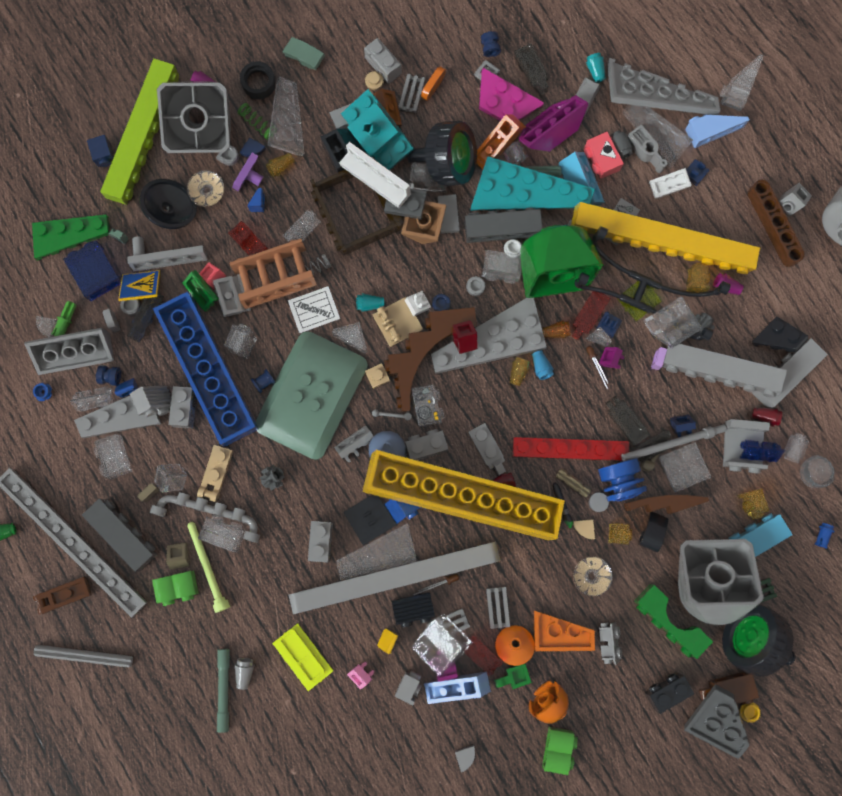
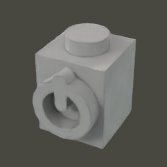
[778,183,812,217]

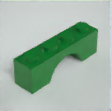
[634,584,713,659]

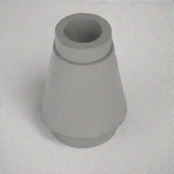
[235,658,255,690]

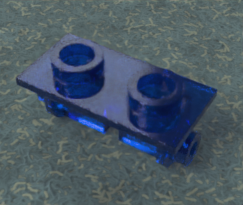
[740,440,785,462]

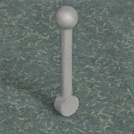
[372,409,412,421]

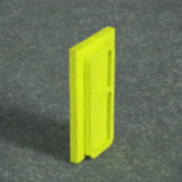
[272,623,334,691]

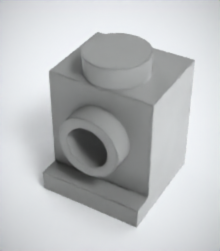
[395,671,422,706]

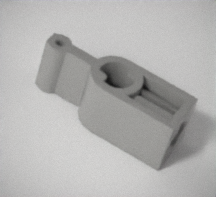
[627,124,668,174]

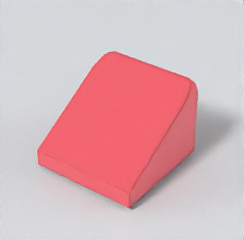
[199,262,226,290]

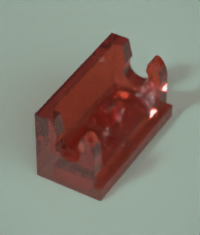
[460,633,503,676]

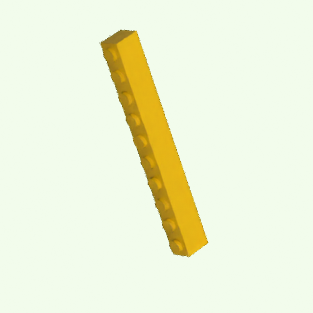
[571,202,760,274]

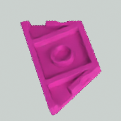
[479,68,544,121]

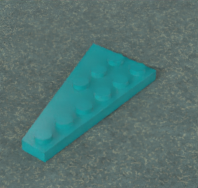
[470,156,595,211]

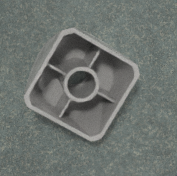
[157,81,231,153]
[678,539,764,625]

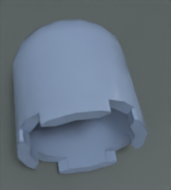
[369,431,407,458]

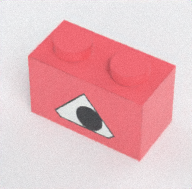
[584,132,624,179]

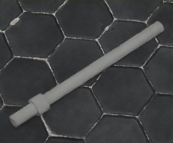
[621,424,727,462]

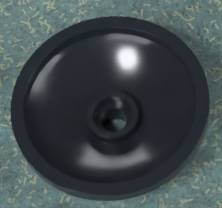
[139,179,197,229]

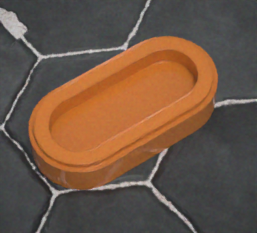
[421,66,446,101]

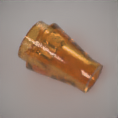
[542,320,571,339]

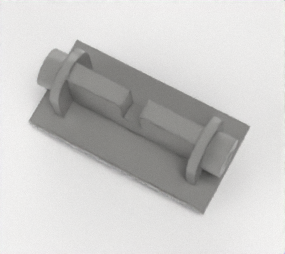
[599,622,622,665]

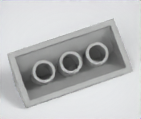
[24,328,114,375]

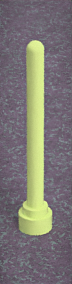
[188,522,230,613]

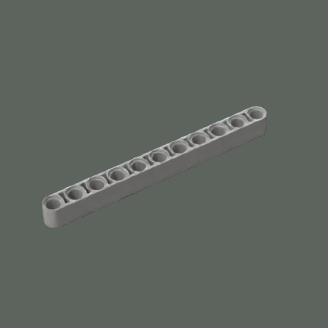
[289,542,501,614]

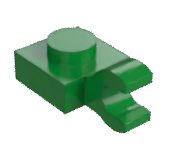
[494,664,532,689]

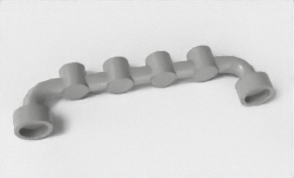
[150,492,260,543]

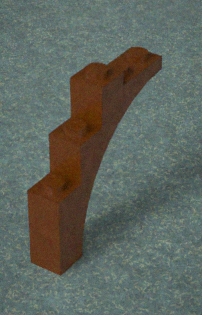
[384,307,477,413]

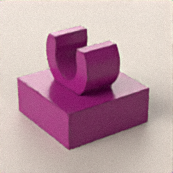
[599,347,624,369]

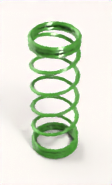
[238,103,276,140]

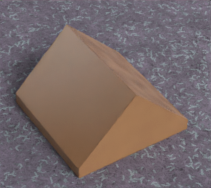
[401,201,447,244]

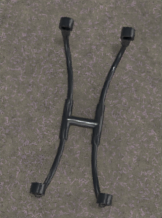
[574,226,731,340]

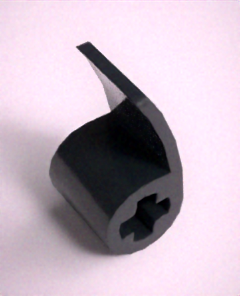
[638,511,669,553]

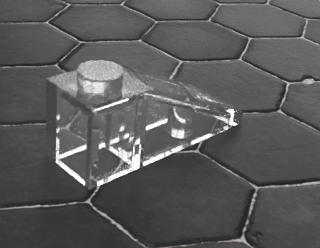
[719,54,764,111]

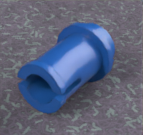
[814,523,835,549]

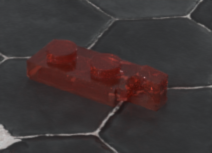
[572,291,611,340]

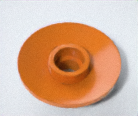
[495,625,535,666]

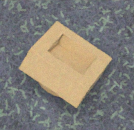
[365,363,390,389]

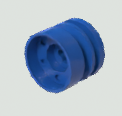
[598,458,647,502]

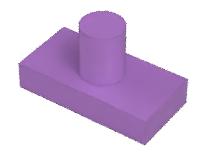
[232,153,263,192]

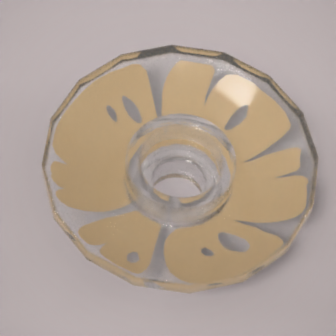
[187,170,224,206]
[573,557,613,596]

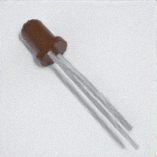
[586,346,608,389]
[413,573,459,595]

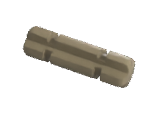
[556,468,592,497]

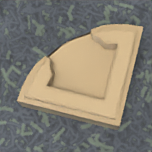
[573,520,595,539]

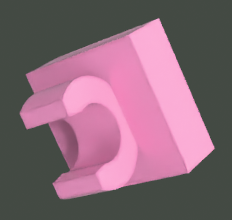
[347,662,374,689]

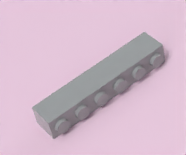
[663,341,787,398]

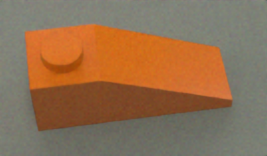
[477,114,526,169]

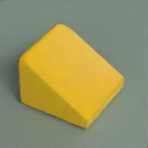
[377,629,398,654]

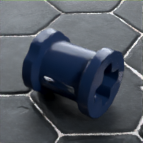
[251,369,276,393]

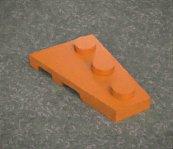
[534,611,595,651]

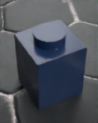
[87,135,114,167]

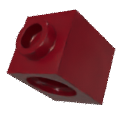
[452,320,478,354]

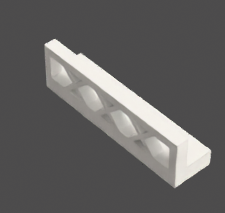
[339,142,411,208]

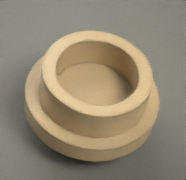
[365,72,383,90]

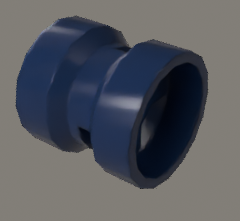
[480,31,501,57]
[96,365,121,386]

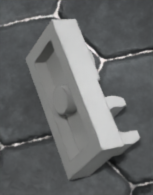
[334,425,374,462]

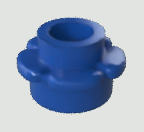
[33,383,52,401]

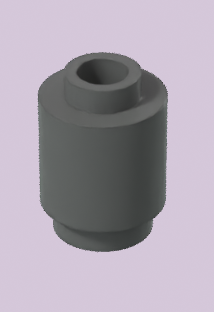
[610,131,633,160]

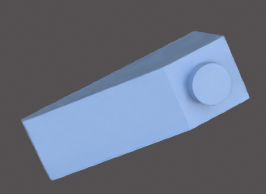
[685,115,749,148]
[424,672,491,704]

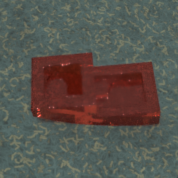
[228,221,268,256]

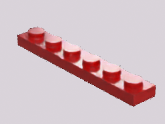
[513,437,629,461]

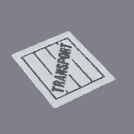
[288,286,340,333]

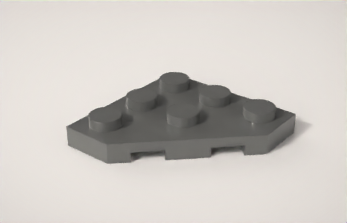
[684,684,749,759]

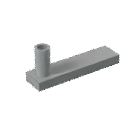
[127,237,208,271]

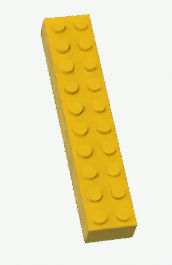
[362,450,565,540]

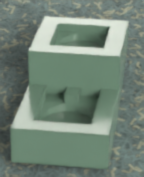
[282,37,325,70]

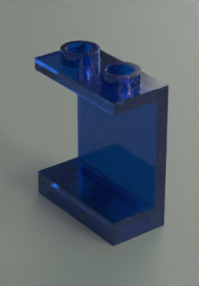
[63,240,122,302]

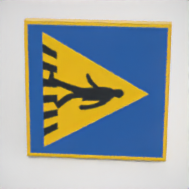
[118,270,160,301]

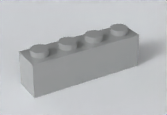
[752,338,828,408]

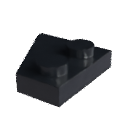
[752,316,808,352]

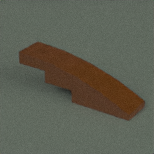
[624,495,709,514]

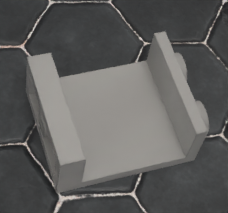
[723,419,770,473]

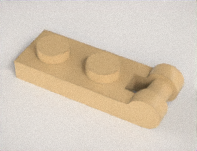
[197,445,233,502]

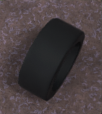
[240,61,276,100]

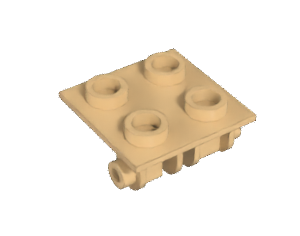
[372,297,423,347]

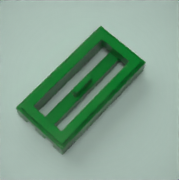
[182,270,218,312]

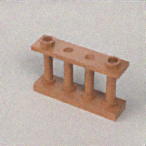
[229,239,317,309]

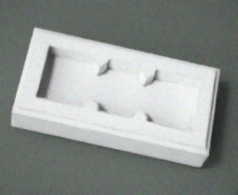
[649,168,692,199]

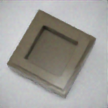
[137,483,161,502]

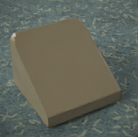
[166,543,189,569]

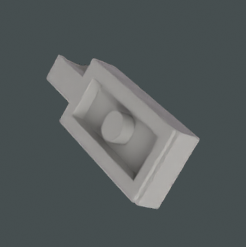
[468,423,506,476]

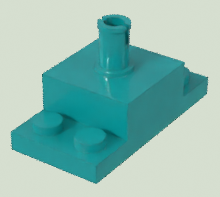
[341,89,415,171]

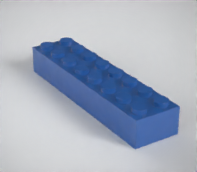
[153,291,258,447]

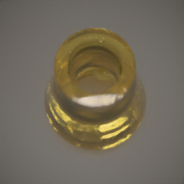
[266,153,295,177]
[509,357,530,386]

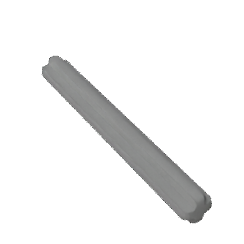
[34,645,133,668]

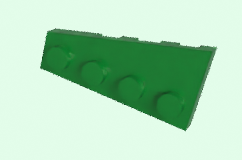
[32,214,110,261]

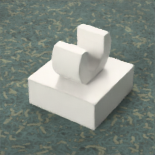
[405,291,431,316]

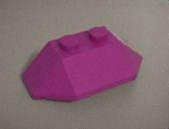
[519,95,588,152]

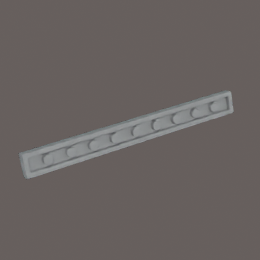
[0,468,148,618]

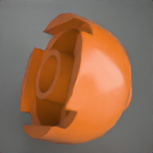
[529,681,569,724]

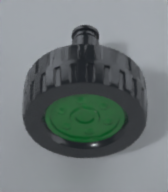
[407,121,477,186]
[722,604,796,677]

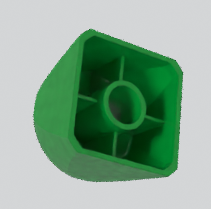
[520,225,603,298]

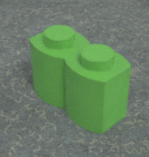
[152,571,199,606]
[542,727,577,775]

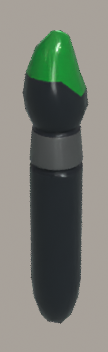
[553,482,573,528]

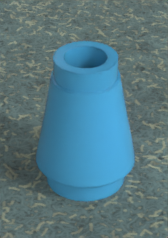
[532,350,554,380]

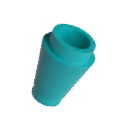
[586,53,606,83]
[356,293,384,312]

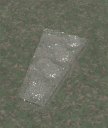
[268,77,305,157]

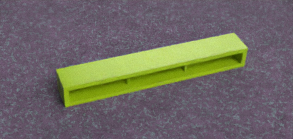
[100,58,179,205]

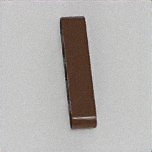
[748,179,805,267]

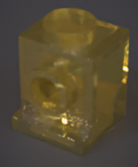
[686,263,710,292]
[737,488,769,520]
[608,523,632,545]

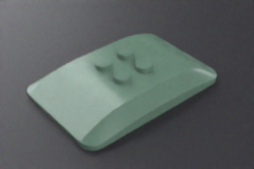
[256,331,368,460]

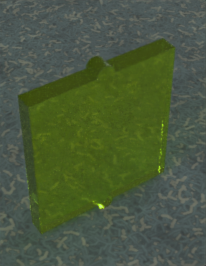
[616,281,662,322]

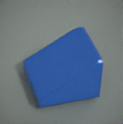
[248,188,265,212]
[115,378,138,398]

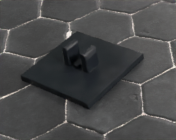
[343,495,396,546]

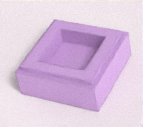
[651,347,667,370]

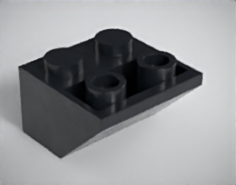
[320,128,368,173]

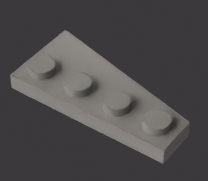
[74,396,162,438]

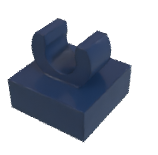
[686,159,710,186]
[596,311,622,338]
[670,415,696,438]

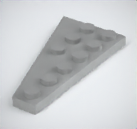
[607,58,720,115]
[431,298,547,374]

